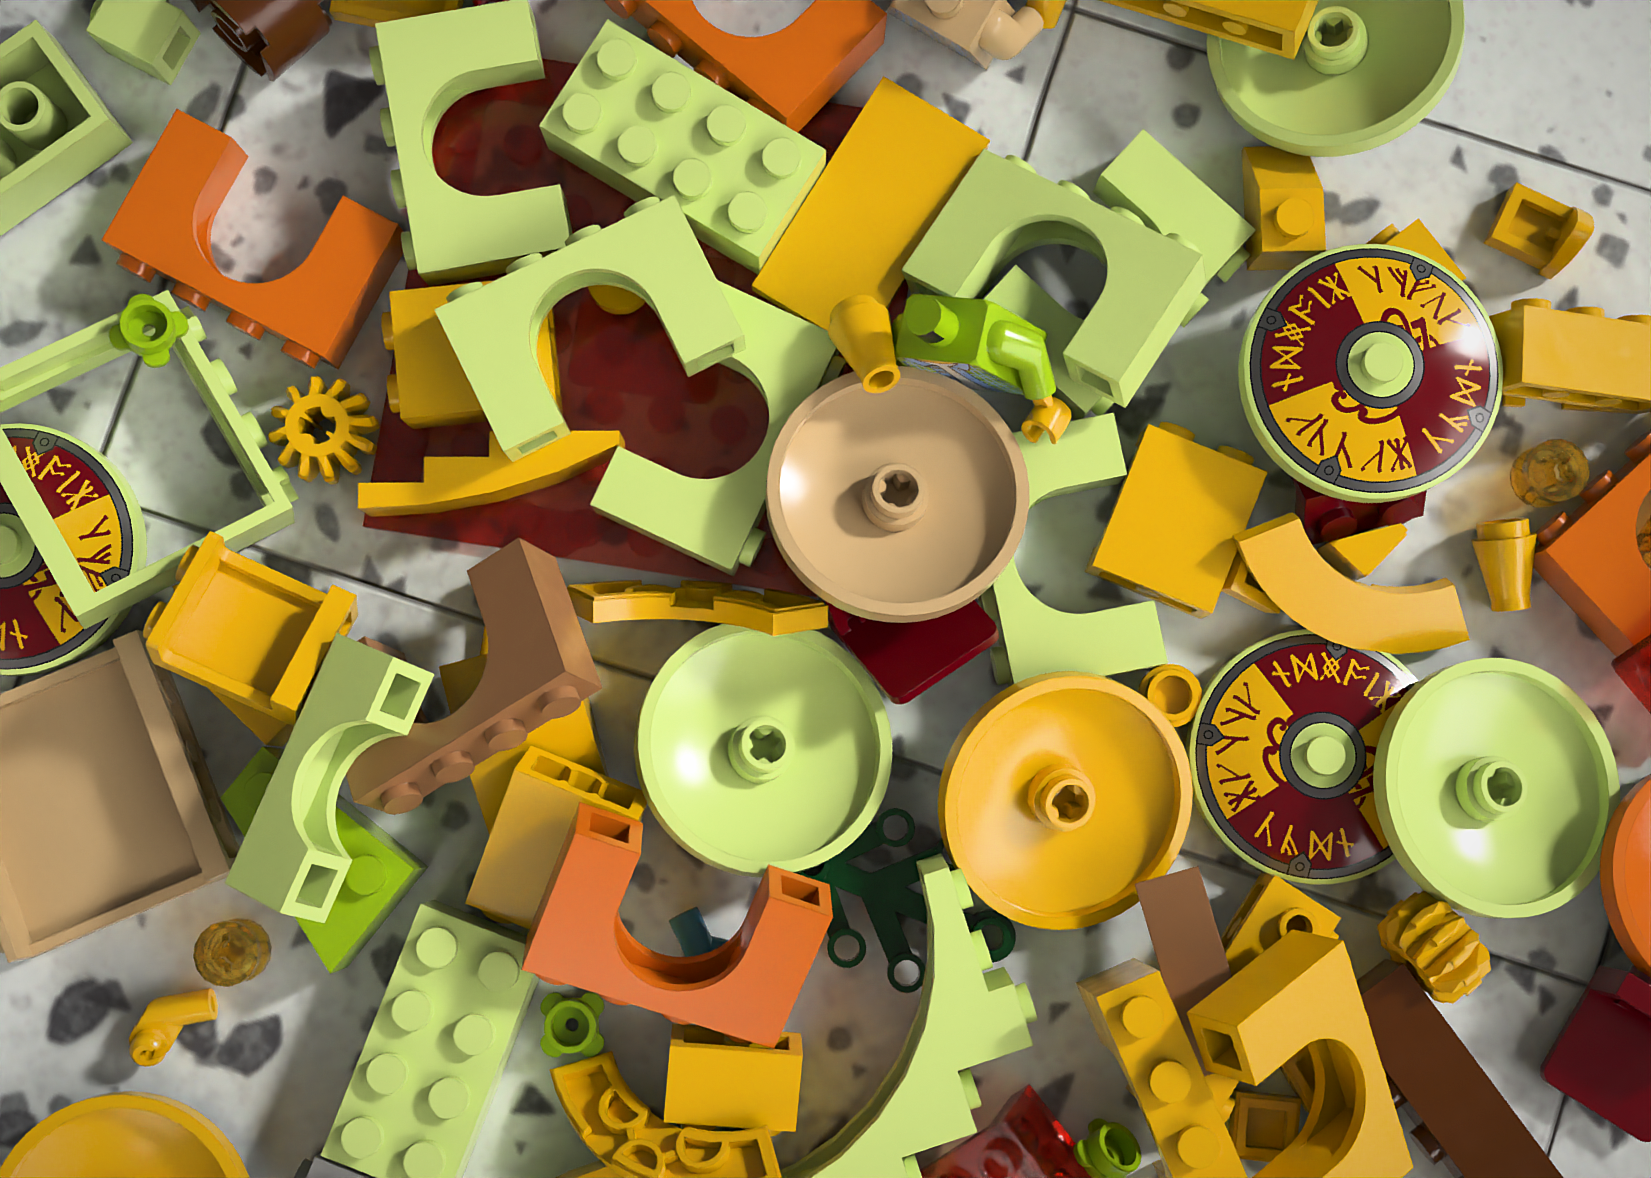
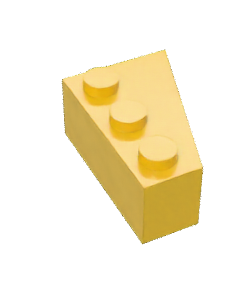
[1489,298,1651,414]

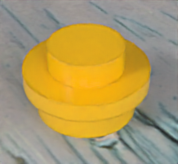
[1138,664,1202,727]

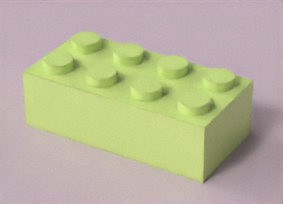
[539,19,826,275]
[0,20,133,236]
[320,900,540,1178]

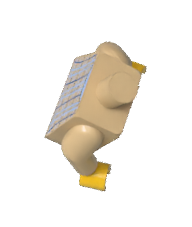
[886,0,1067,70]

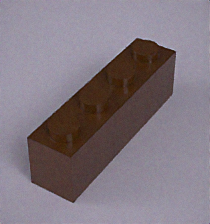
[1356,959,1563,1178]

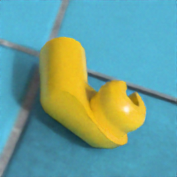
[129,988,218,1067]

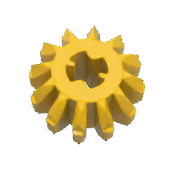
[268,376,380,485]
[1377,891,1491,1004]

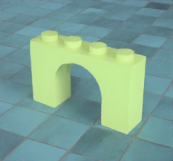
[369,0,573,286]
[984,129,1256,420]
[901,149,1207,408]
[434,195,746,462]
[590,280,847,577]
[978,413,1168,687]

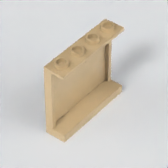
[0,630,239,963]

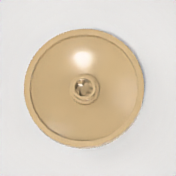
[765,366,1029,623]

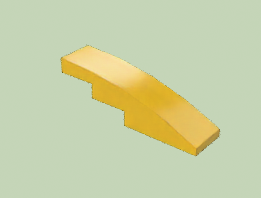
[358,431,625,517]

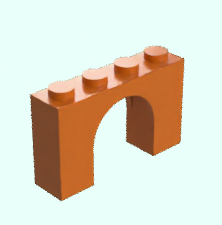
[604,0,887,133]
[102,109,404,370]
[1533,429,1651,669]
[521,802,833,1049]

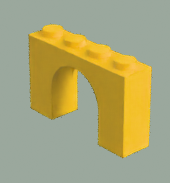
[1187,929,1413,1178]
[1076,958,1248,1178]

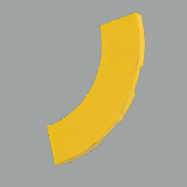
[1232,512,1470,654]
[566,580,828,636]
[550,1051,782,1178]

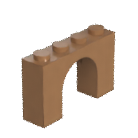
[346,538,602,815]

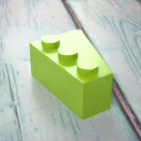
[220,746,429,974]

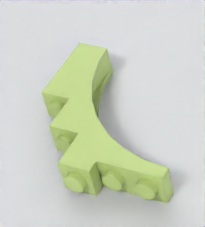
[780,853,1038,1178]

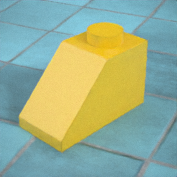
[1241,146,1326,271]

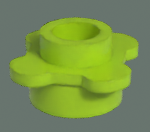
[109,294,189,368]
[540,992,605,1058]
[1074,1118,1141,1178]

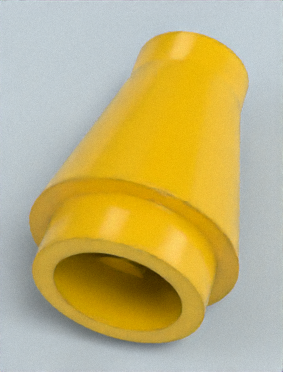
[828,295,901,393]
[1471,518,1537,612]

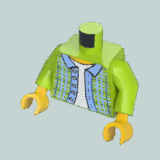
[892,294,1072,444]

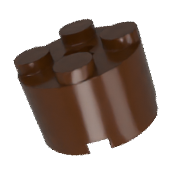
[191,0,333,82]

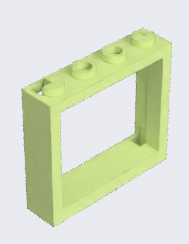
[0,290,299,630]

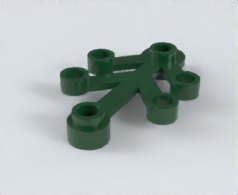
[796,808,1016,993]

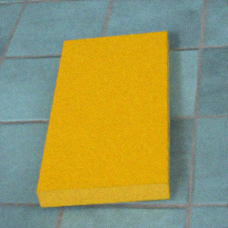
[751,76,990,331]

